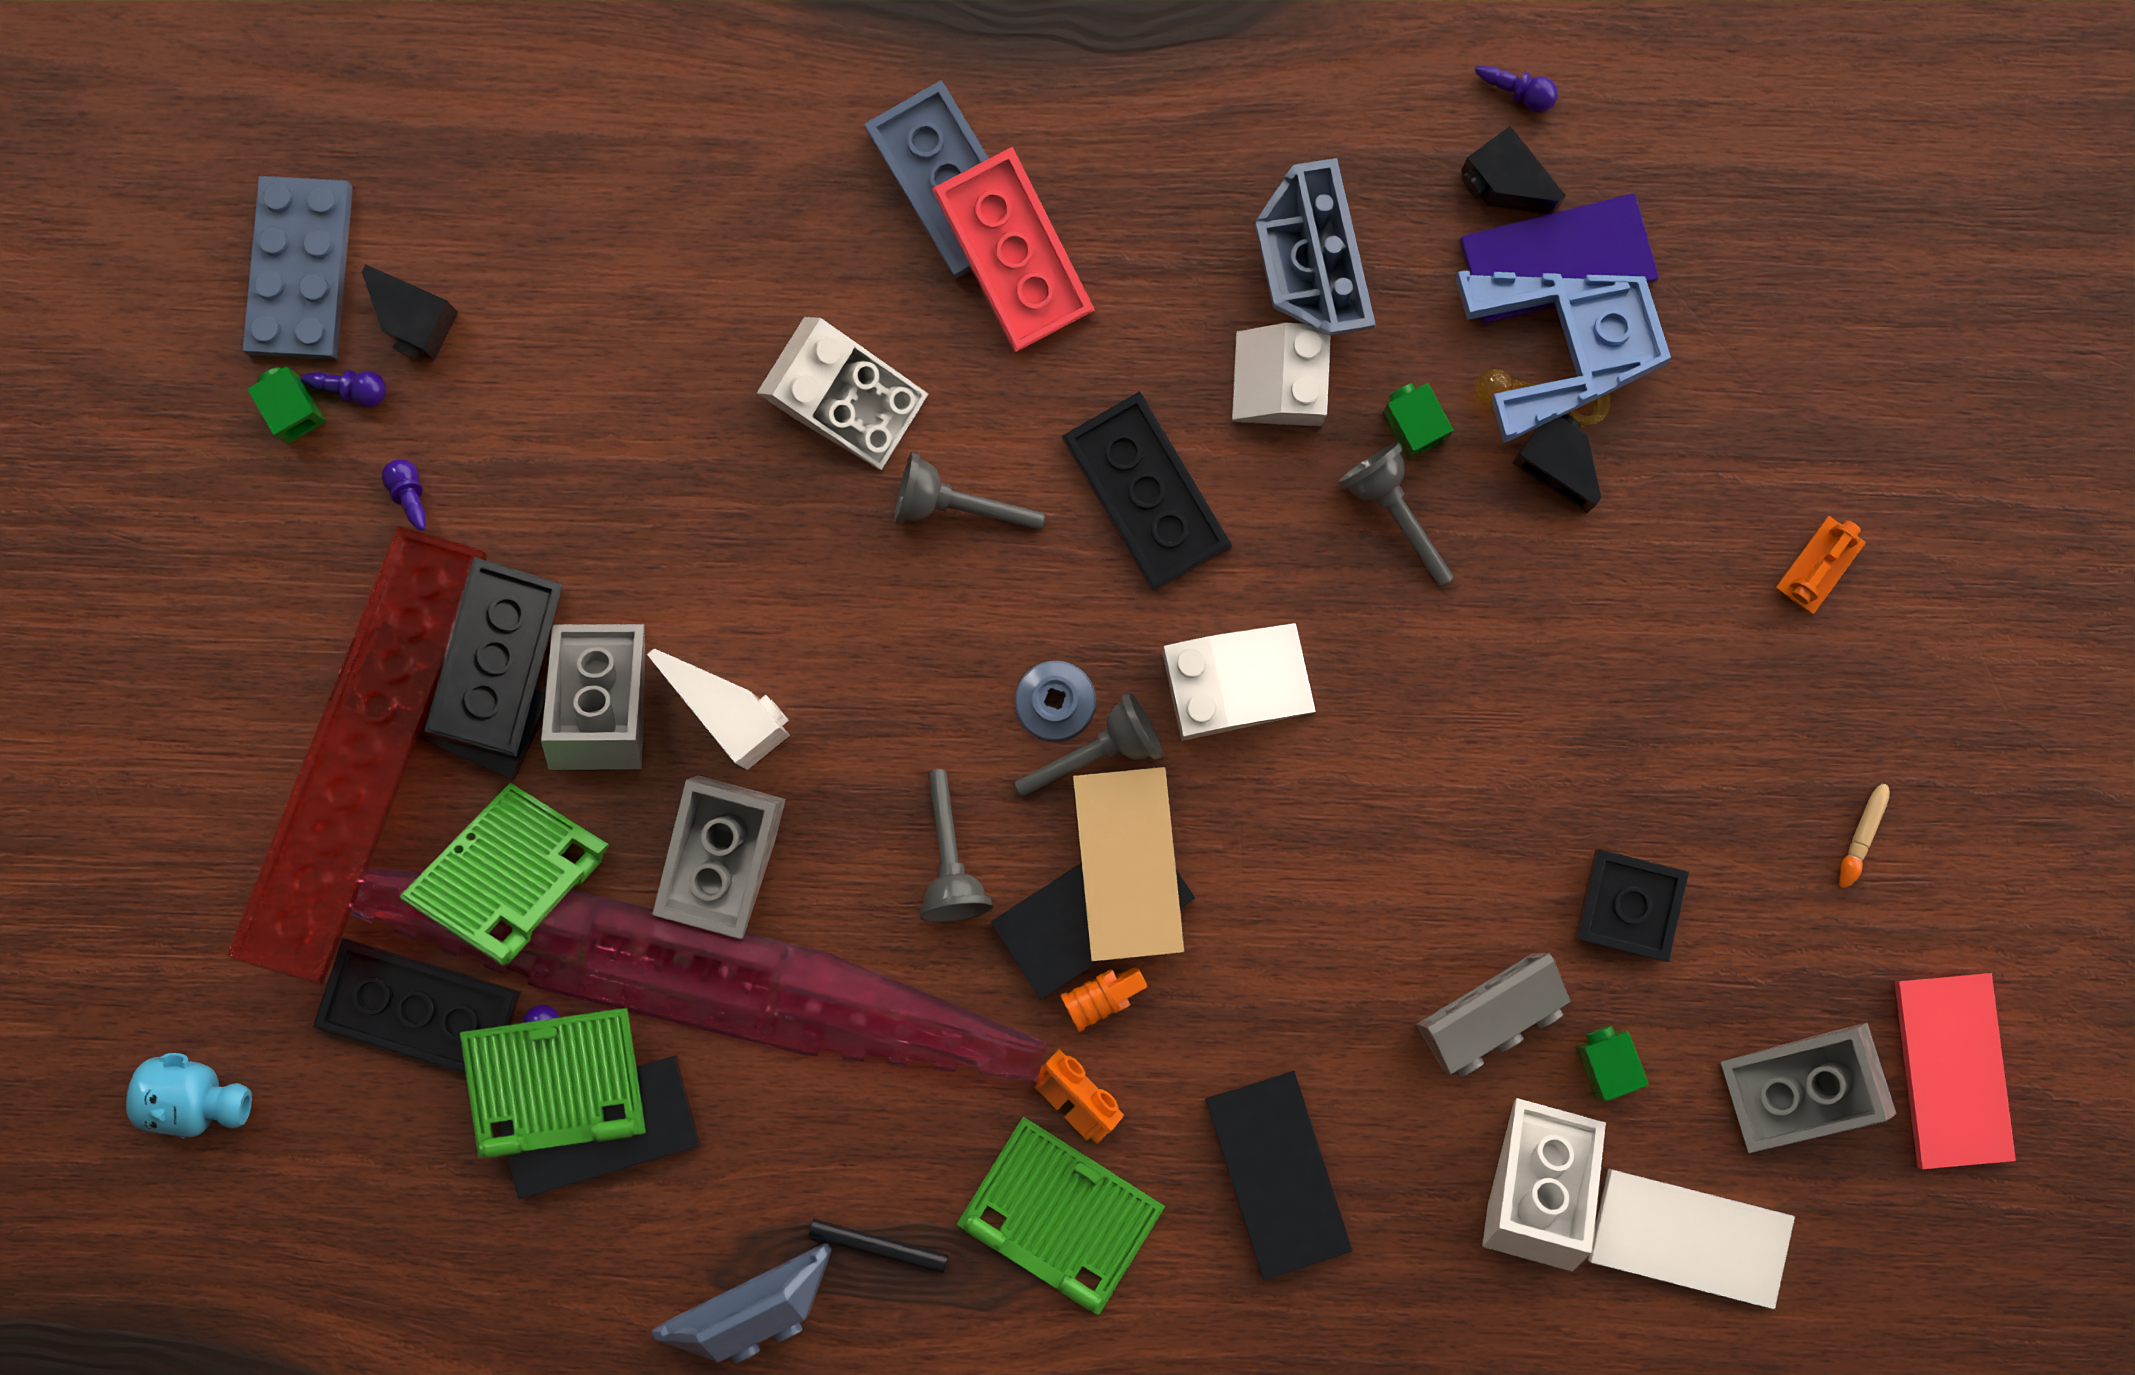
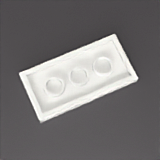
[1588,1169,1795,1309]

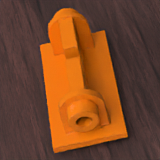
[1775,516,1866,615]
[1031,1049,1124,1144]

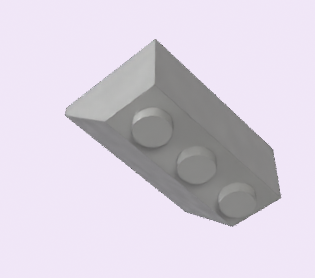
[1415,953,1571,1077]

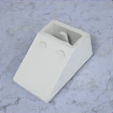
[757,317,928,470]

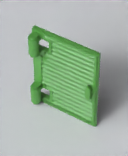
[400,783,609,965]
[460,1008,646,1158]
[956,1116,1165,1315]

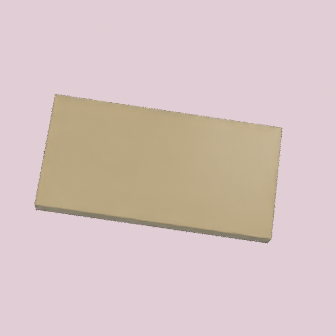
[1073,767,1184,961]

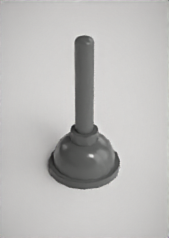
[1337,442,1453,586]
[894,452,1045,530]
[1014,692,1164,797]
[919,769,993,922]

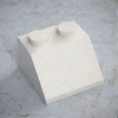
[1232,323,1331,426]

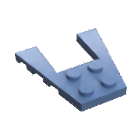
[1456,271,1671,443]

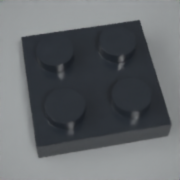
[1575,849,1689,962]

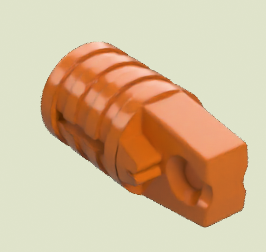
[1060,966,1147,1032]

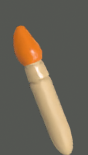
[1839,784,1890,888]

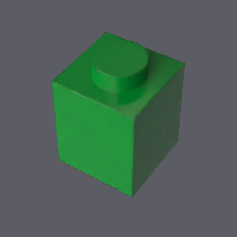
[247,366,327,444]
[1382,383,1454,460]
[1576,1025,1649,1102]

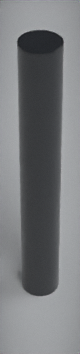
[808,1218,948,1273]

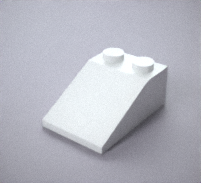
[1162,623,1316,741]
[647,649,790,770]
[1482,1098,1606,1271]

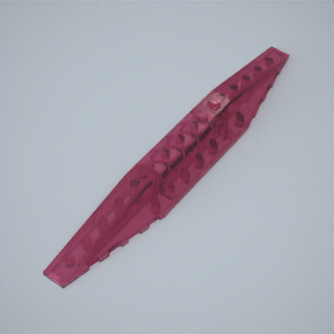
[315,861,1047,1081]

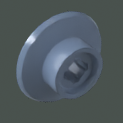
[1014,661,1096,742]

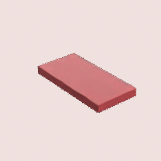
[931,147,1095,352]
[1894,973,2016,1169]

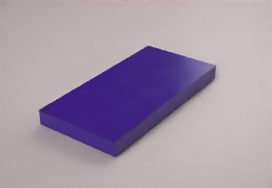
[1459,193,1659,325]

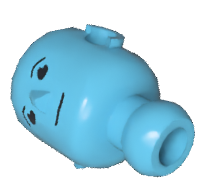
[126,1053,252,1139]

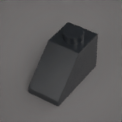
[1461,126,1566,214]
[362,264,458,360]
[1512,414,1601,513]

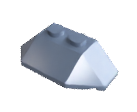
[1255,158,1376,336]
[652,1242,832,1364]

